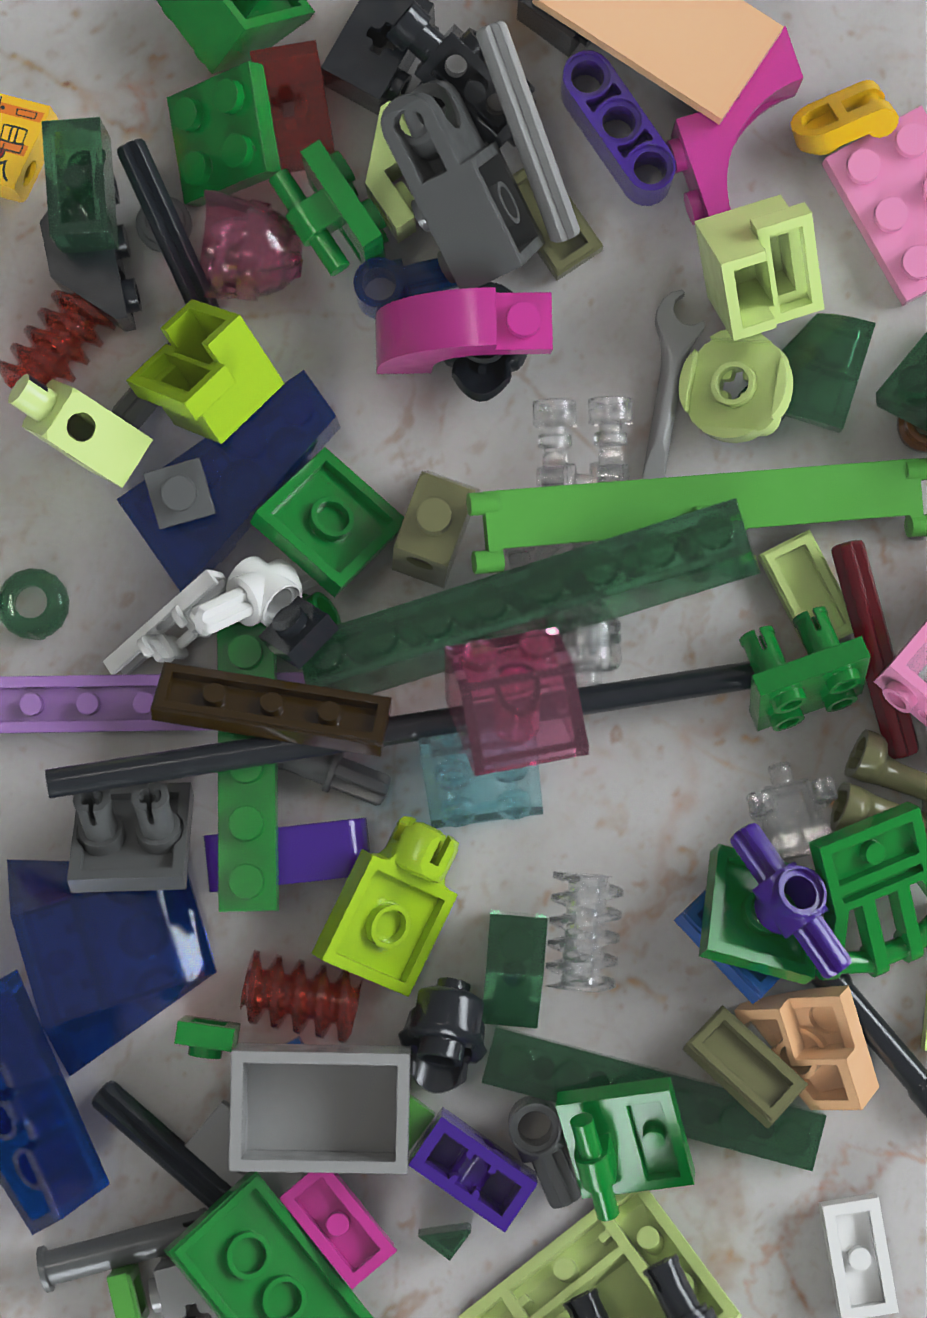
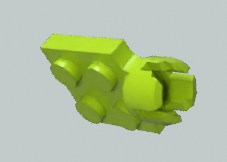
[311,816,459,997]

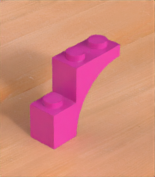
[666,26,803,225]

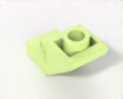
[365,100,417,243]

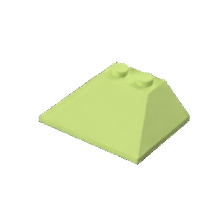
[458,1190,742,1318]

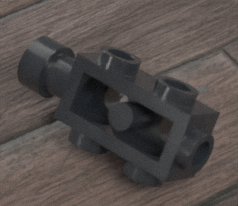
[385,1,536,148]

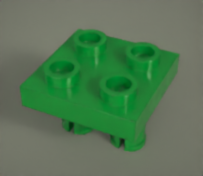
[739,606,871,731]

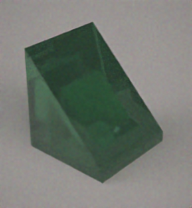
[418,1222,471,1261]

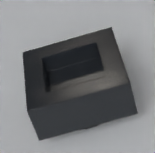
[258,596,340,670]

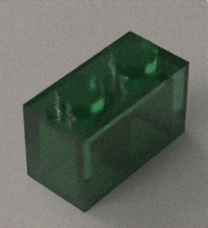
[41,117,119,254]

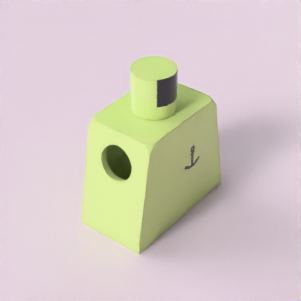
[8,374,153,488]

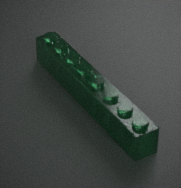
[302,498,761,694]

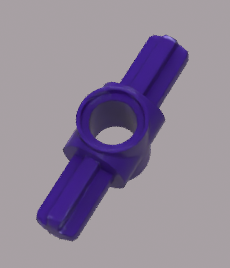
[730,823,852,979]

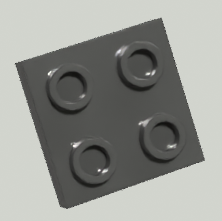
[67,782,194,893]

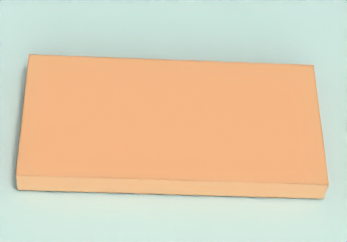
[532,0,784,125]

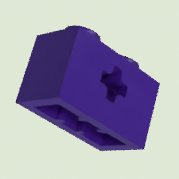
[408,1107,538,1233]

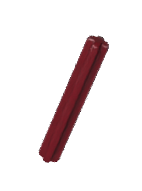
[831,540,919,759]

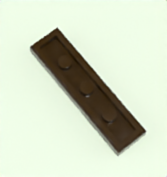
[150,662,392,757]

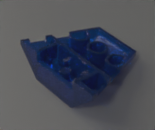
[7,859,218,1076]

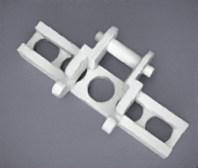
[103,569,227,675]

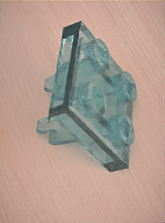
[418,723,543,828]

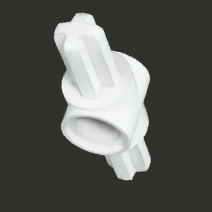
[190,556,318,636]

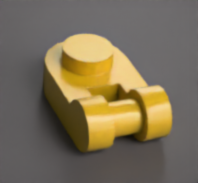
[790,80,899,155]

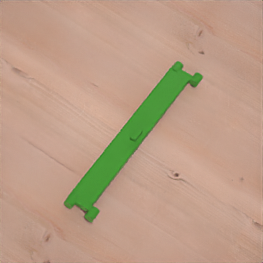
[466,458,927,574]

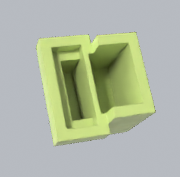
[694,195,825,341]

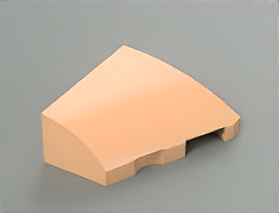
[734,985,879,1110]

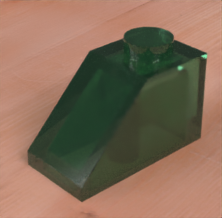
[482,910,548,1028]

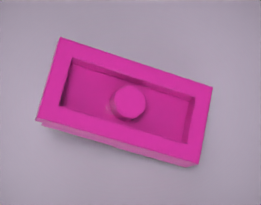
[279,1173,397,1289]

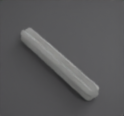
[476,21,580,243]

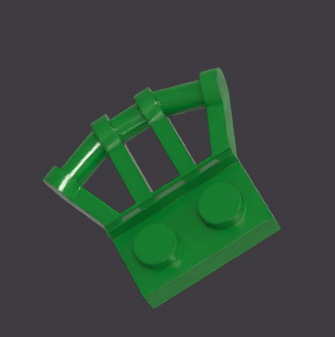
[808,801,927,980]

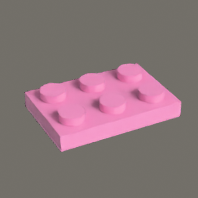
[822,105,927,306]

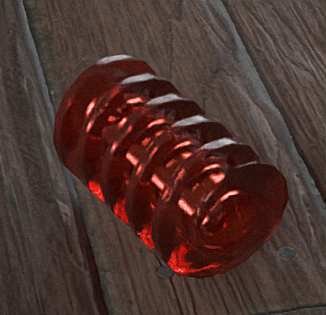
[0,290,116,389]
[240,950,364,1044]

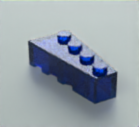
[116,370,341,592]
[0,969,110,1235]

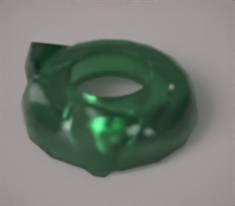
[0,568,70,640]

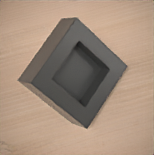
[143,458,217,530]

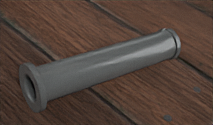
[36,1207,207,1293]

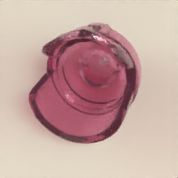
[200,189,304,301]

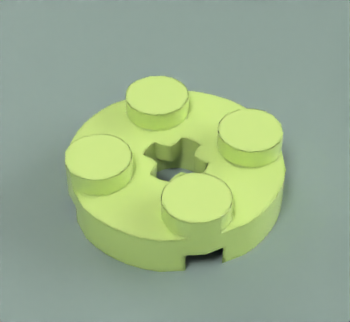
[678,329,793,443]

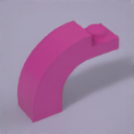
[375,287,553,374]

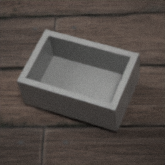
[229,1043,411,1174]

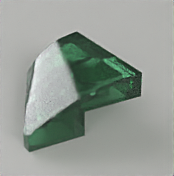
[737,313,876,433]

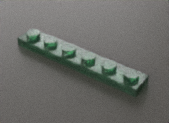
[481,1025,827,1172]

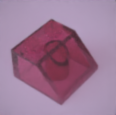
[444,627,589,776]

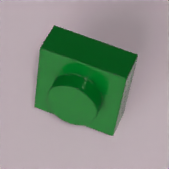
[174,1015,241,1059]

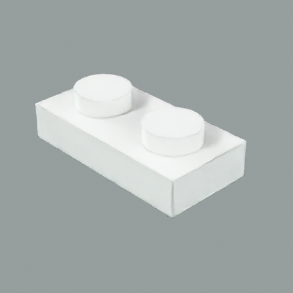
[819,1193,899,1318]

